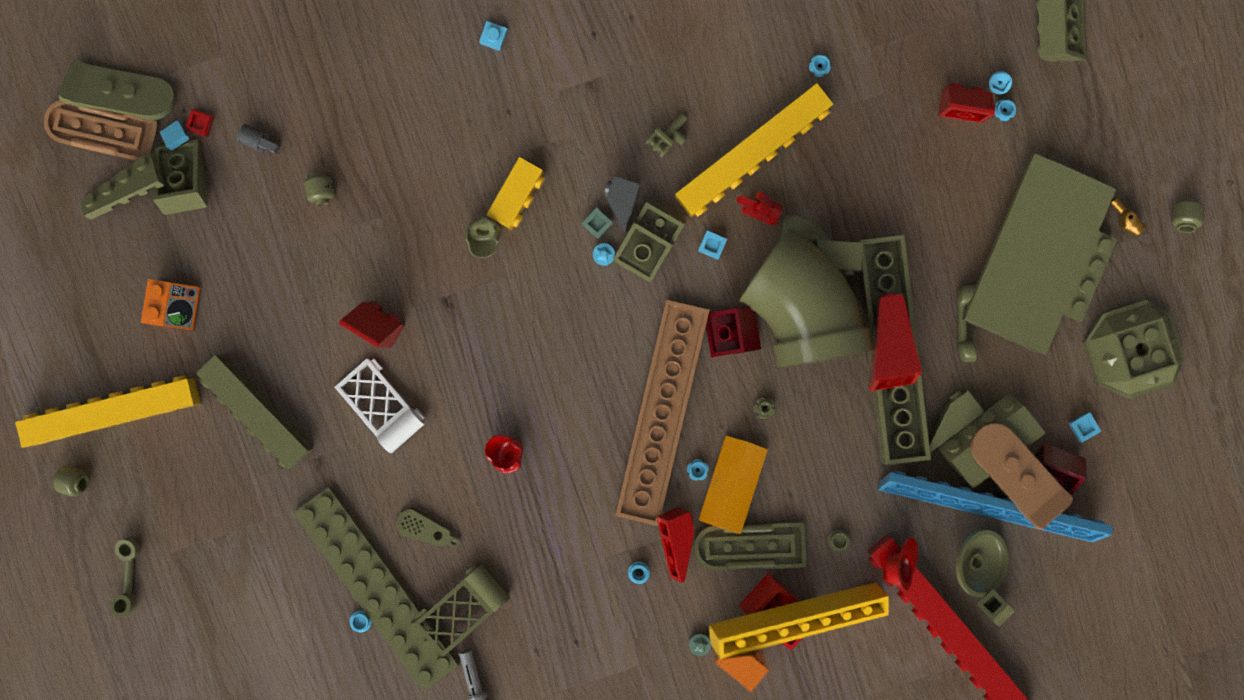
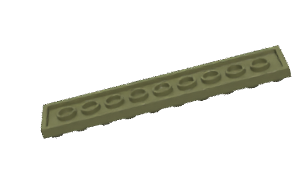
[293,486,459,692]

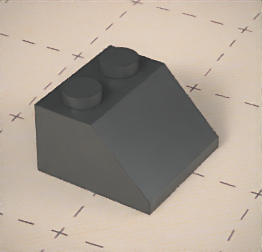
[604,176,640,232]

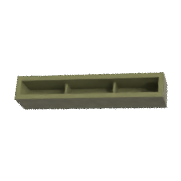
[196,355,313,470]

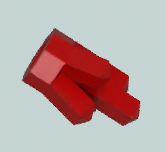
[736,192,783,226]

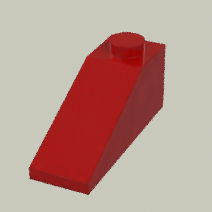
[656,507,694,583]

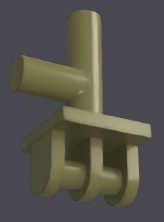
[645,114,687,158]

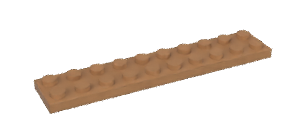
[615,300,710,526]

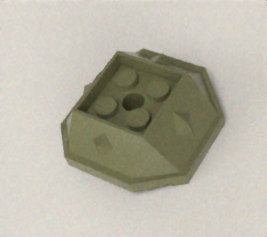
[1083,300,1185,399]

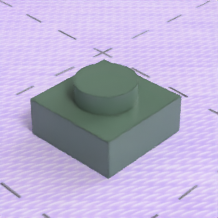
[582,208,613,239]

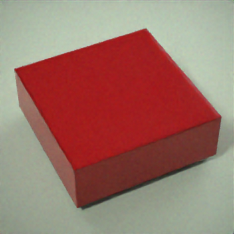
[185,109,215,138]

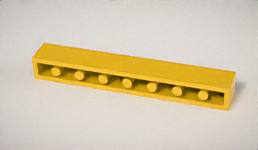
[675,83,834,217]
[15,375,201,448]
[709,582,889,659]

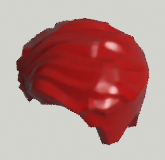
[484,435,524,474]

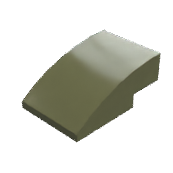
[612,200,686,283]

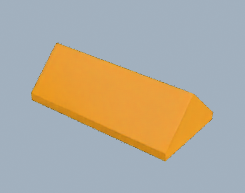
[698,436,768,534]

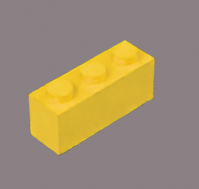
[486,157,545,230]

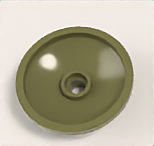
[956,529,1009,597]

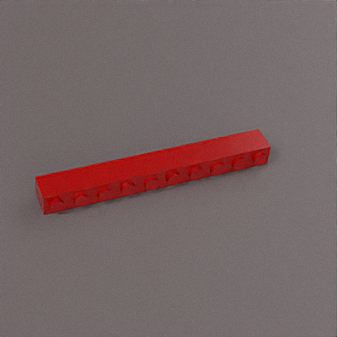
[867,535,1028,700]

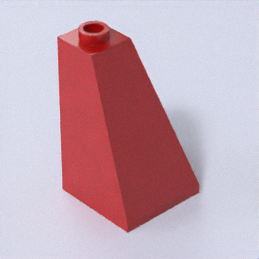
[869,292,922,392]

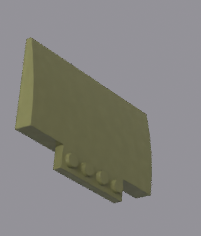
[962,154,1117,355]

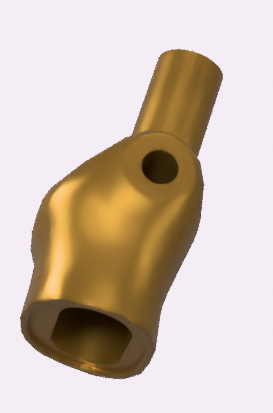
[1110,197,1147,236]

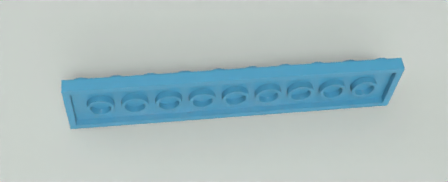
[877,471,1113,542]

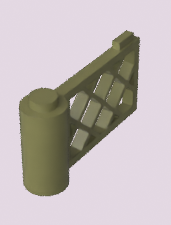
[414,564,510,657]

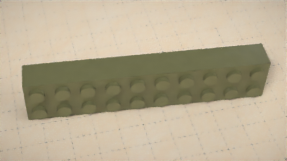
[857,235,931,465]

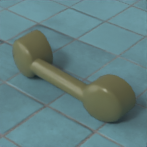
[956,284,977,362]
[110,538,140,618]

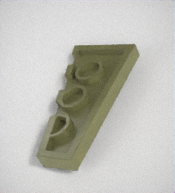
[80,151,164,220]

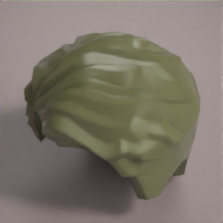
[464,216,502,258]

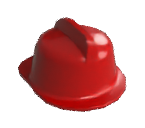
[883,538,918,591]

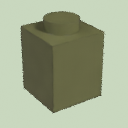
[977,589,1015,627]

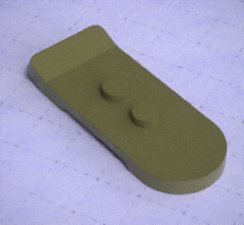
[59,60,176,120]
[694,522,807,571]

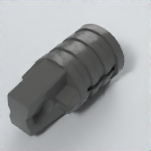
[236,124,280,154]

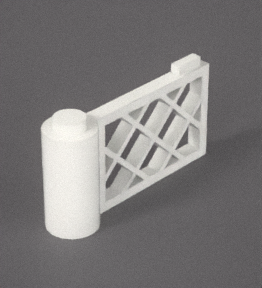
[335,358,425,454]

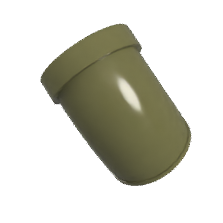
[739,227,874,368]

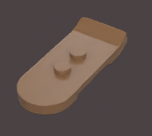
[44,100,157,161]
[970,424,1073,530]

